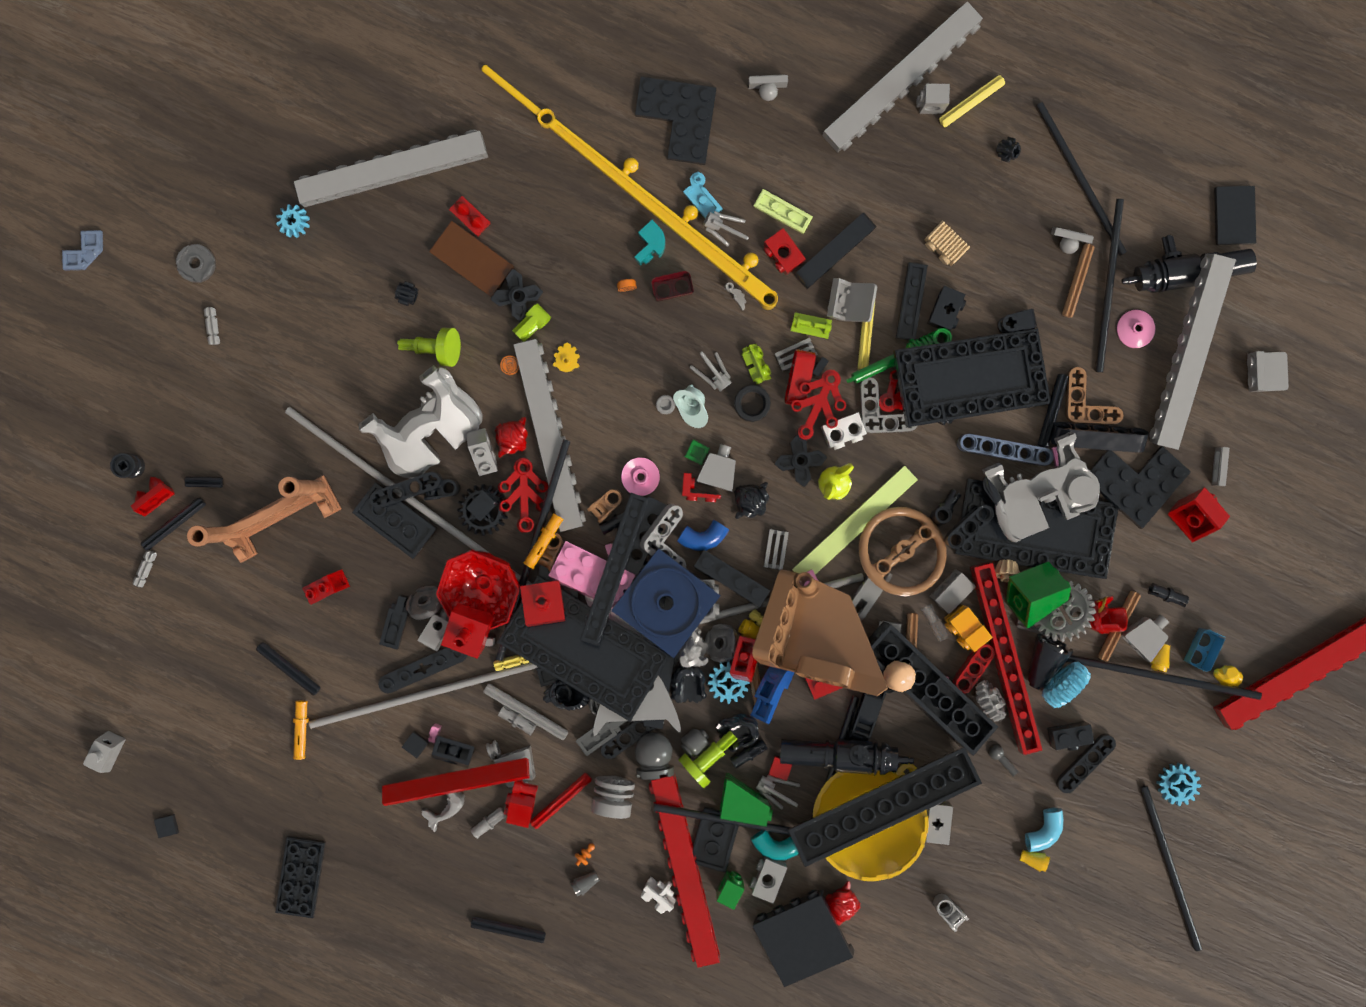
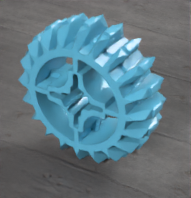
[1042,662,1091,708]

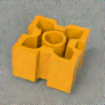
[943,604,993,652]

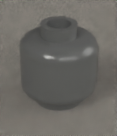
[681,728,709,757]

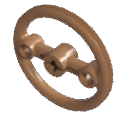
[859,507,947,596]

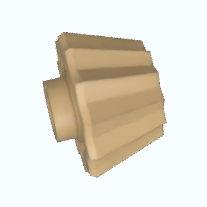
[995,560,1020,582]

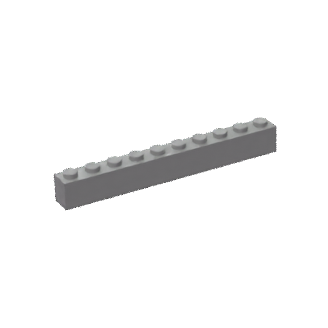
[822,1,983,153]
[294,130,488,207]
[1149,254,1236,450]
[514,339,586,532]

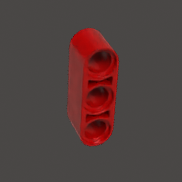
[785,349,816,406]
[952,643,995,693]

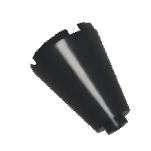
[1027,634,1073,690]

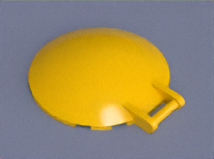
[812,757,929,881]

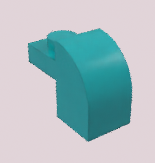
[635,220,666,266]

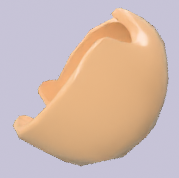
[883,661,916,692]

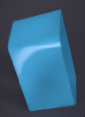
[1183,628,1226,671]

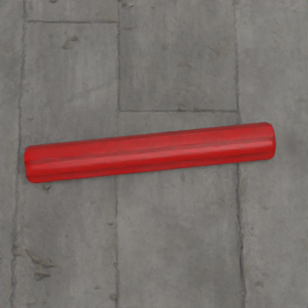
[530,773,592,829]

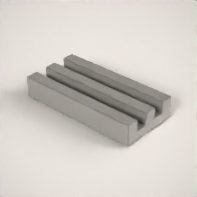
[775,338,817,371]
[1211,447,1230,486]
[763,529,789,570]

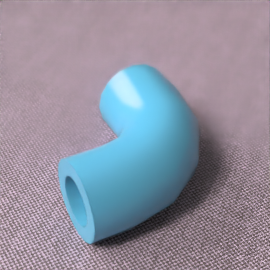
[1025,808,1064,852]

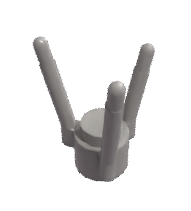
[703,211,749,246]
[690,351,732,391]
[756,774,800,809]

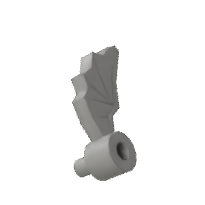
[724,282,747,310]

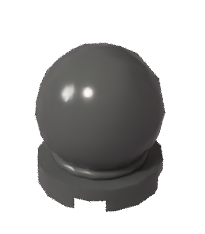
[634,732,675,780]

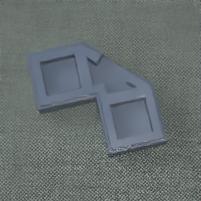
[62,230,103,271]

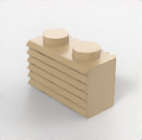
[924,220,970,266]

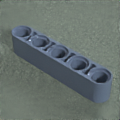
[957,434,1053,466]

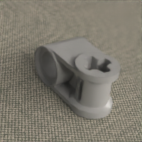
[933,894,969,932]

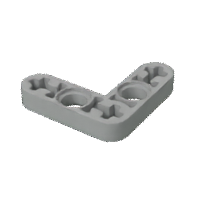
[860,377,917,433]
[640,504,686,569]

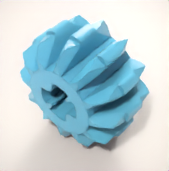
[276,205,310,238]

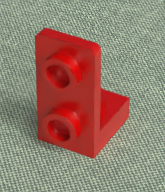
[682,473,721,502]
[303,570,350,605]

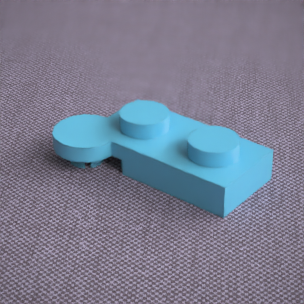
[683,172,723,218]

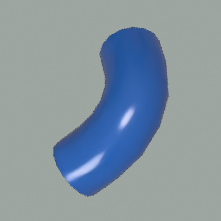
[677,520,729,551]

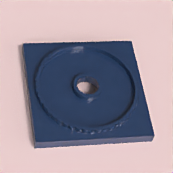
[611,549,721,658]

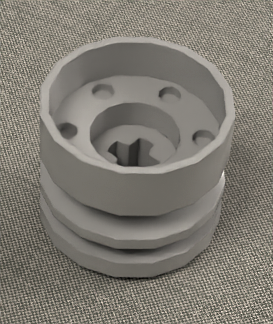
[591,776,635,819]

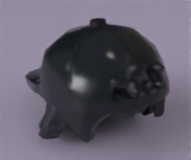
[543,680,589,711]

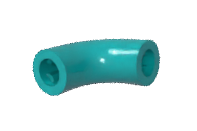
[750,830,798,860]

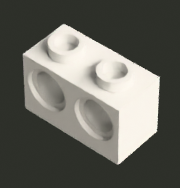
[821,412,867,450]

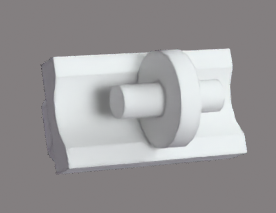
[641,877,677,914]

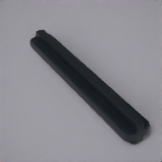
[1037,374,1069,448]
[141,497,206,550]
[256,642,321,696]
[471,917,546,943]

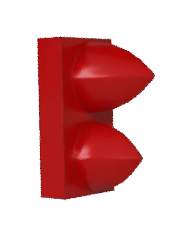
[449,196,491,237]
[131,477,175,517]

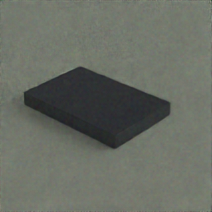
[1214,186,1256,245]
[693,806,739,873]

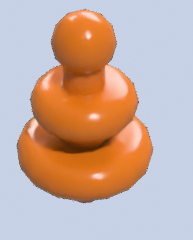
[575,843,595,866]

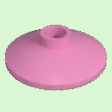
[1116,310,1155,348]
[621,458,660,496]

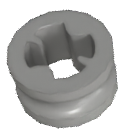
[486,740,501,760]

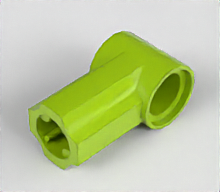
[512,304,551,342]

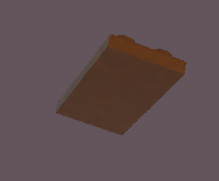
[429,221,514,297]

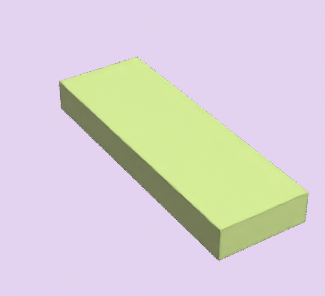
[753,189,813,234]

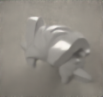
[679,631,708,667]

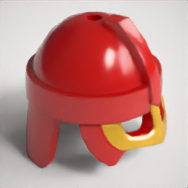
[1089,596,1128,634]

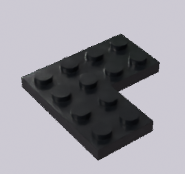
[635,77,717,165]
[1090,446,1191,529]

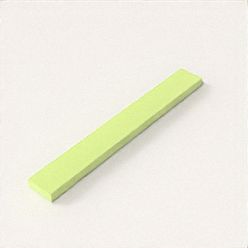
[792,466,918,574]

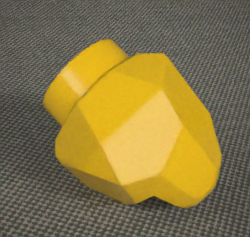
[1213,665,1243,686]

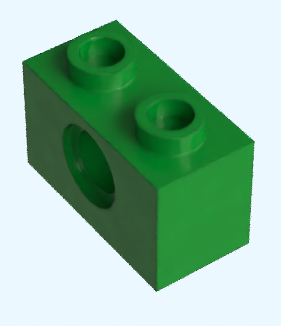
[716,870,745,910]

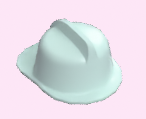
[673,385,708,428]

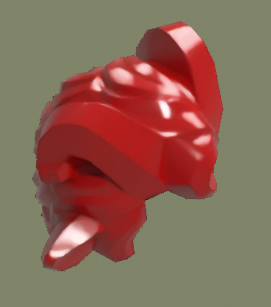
[495,417,528,458]
[825,881,861,926]

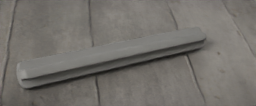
[483,684,568,740]

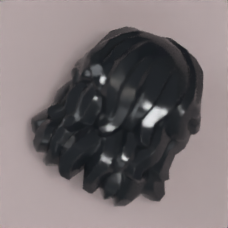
[670,665,707,703]
[716,713,759,752]

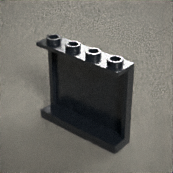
[752,889,854,987]

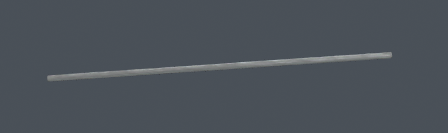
[285,407,532,585]

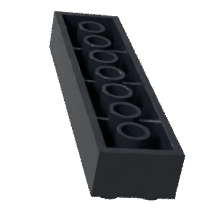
[868,621,998,756]

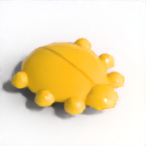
[553,343,580,372]

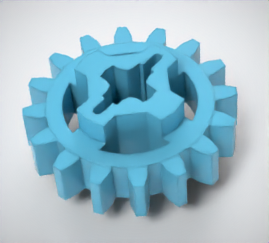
[708,661,750,704]
[1157,763,1201,806]

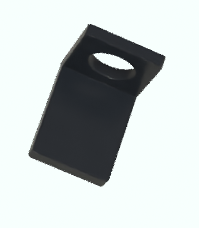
[467,489,498,521]

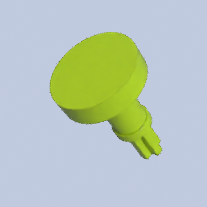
[397,328,461,367]
[678,731,737,788]

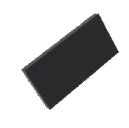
[275,836,326,919]

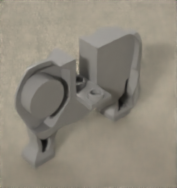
[358,365,483,479]

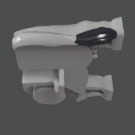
[982,432,1100,542]

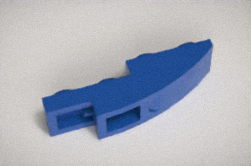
[750,666,795,724]

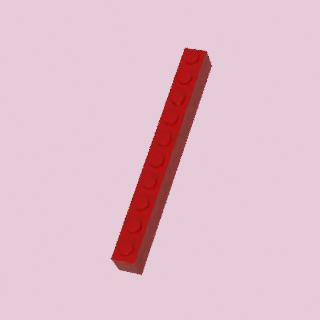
[970,562,1042,755]
[1213,617,1366,730]
[649,774,720,968]

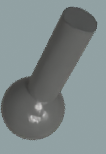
[988,744,1019,777]

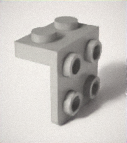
[827,278,877,322]
[1247,351,1289,392]

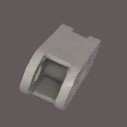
[851,565,892,621]

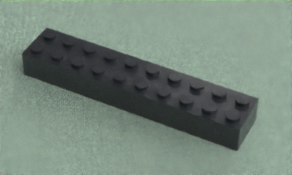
[787,747,982,867]

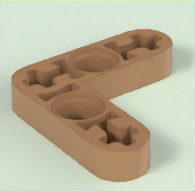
[1065,367,1124,424]

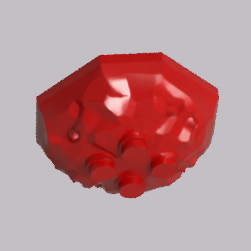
[436,549,520,630]

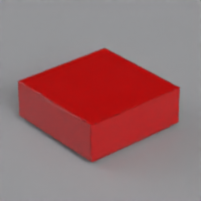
[768,756,792,781]

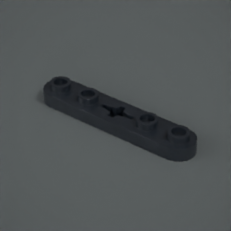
[378,648,468,694]

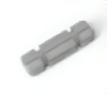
[204,307,220,345]
[132,550,157,587]

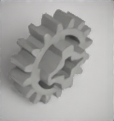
[975,680,1006,722]

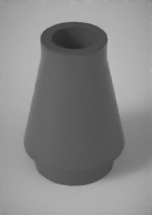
[570,871,600,897]

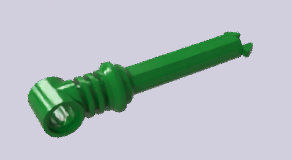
[846,328,952,384]

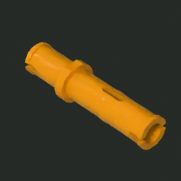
[523,513,564,569]
[293,700,309,760]

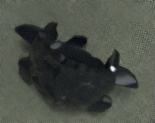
[734,482,769,519]

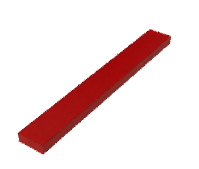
[382,758,530,806]

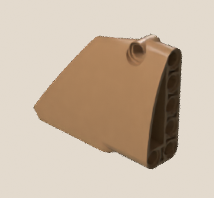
[752,569,888,696]

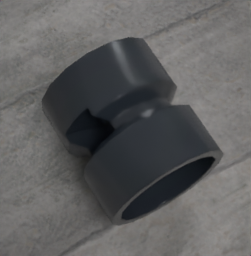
[110,453,145,478]

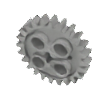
[1034,581,1096,642]

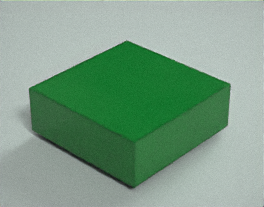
[684,440,710,465]

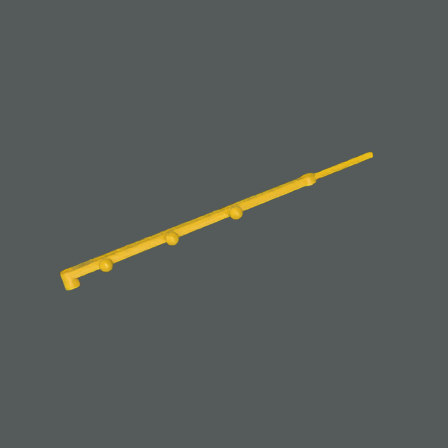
[481,65,778,310]

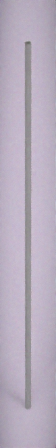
[309,573,864,729]

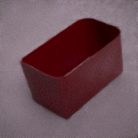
[652,271,694,302]

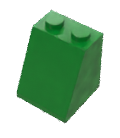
[1005,562,1071,628]
[719,773,773,827]

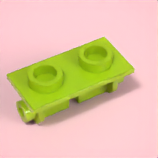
[791,312,832,339]
[742,344,771,385]

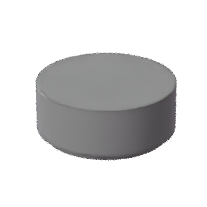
[656,395,675,415]

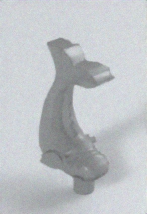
[422,792,465,832]

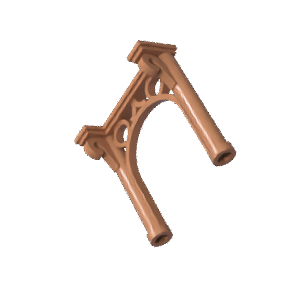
[187,475,342,563]

